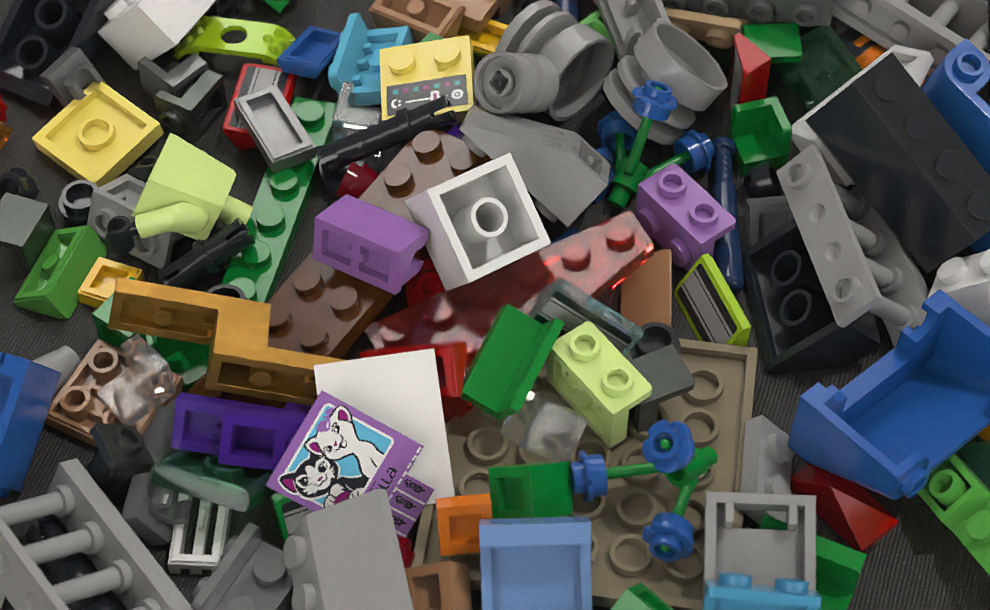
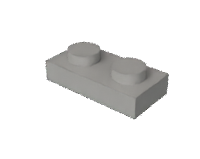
[740,415,794,525]

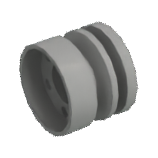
[495,0,614,121]
[603,20,728,145]

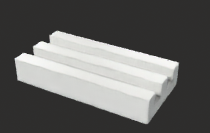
[168,473,236,574]

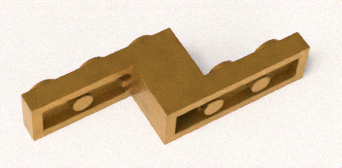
[108,277,347,406]

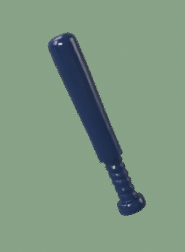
[711,137,744,296]

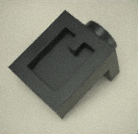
[154,69,228,142]
[86,423,156,506]

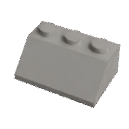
[283,489,414,610]

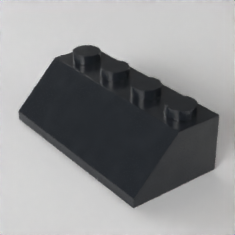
[805,53,990,274]

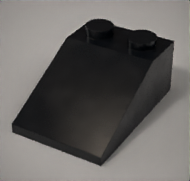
[0,0,116,109]

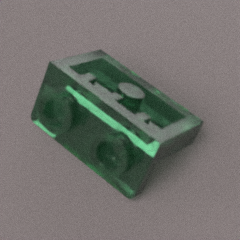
[778,26,863,114]

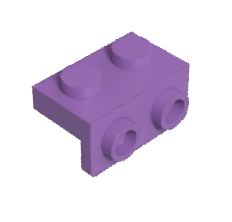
[635,163,736,271]

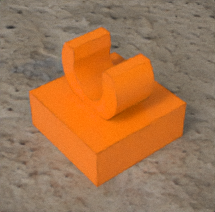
[435,493,492,556]

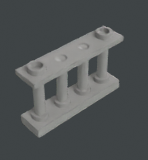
[831,0,990,75]
[776,144,930,347]
[0,458,194,610]

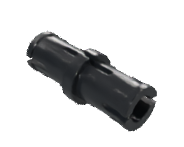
[158,217,256,289]

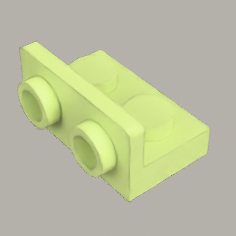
[547,321,652,448]

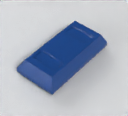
[277,26,341,79]

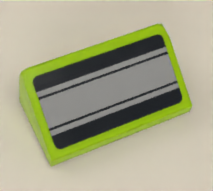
[674,253,751,347]

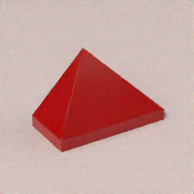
[790,463,898,553]

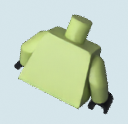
[105,133,254,255]

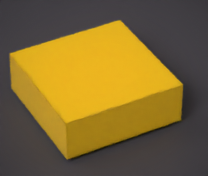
[77,257,145,308]

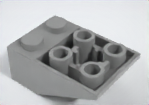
[459,105,611,227]

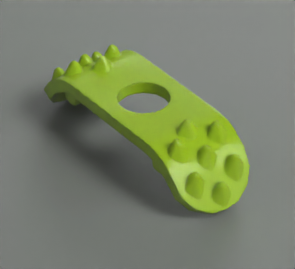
[171,16,296,68]

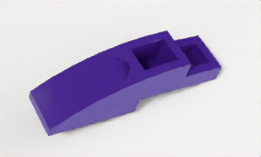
[171,392,312,470]

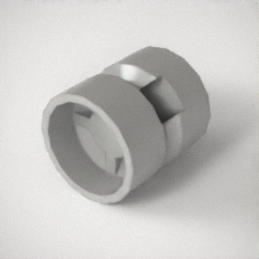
[473,51,560,114]

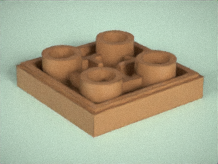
[45,339,184,448]

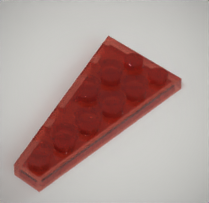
[365,210,654,424]

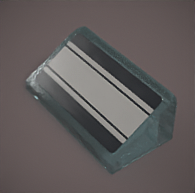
[528,278,644,357]

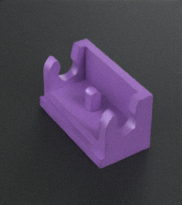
[313,194,430,295]

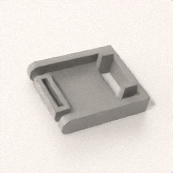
[703,491,816,598]

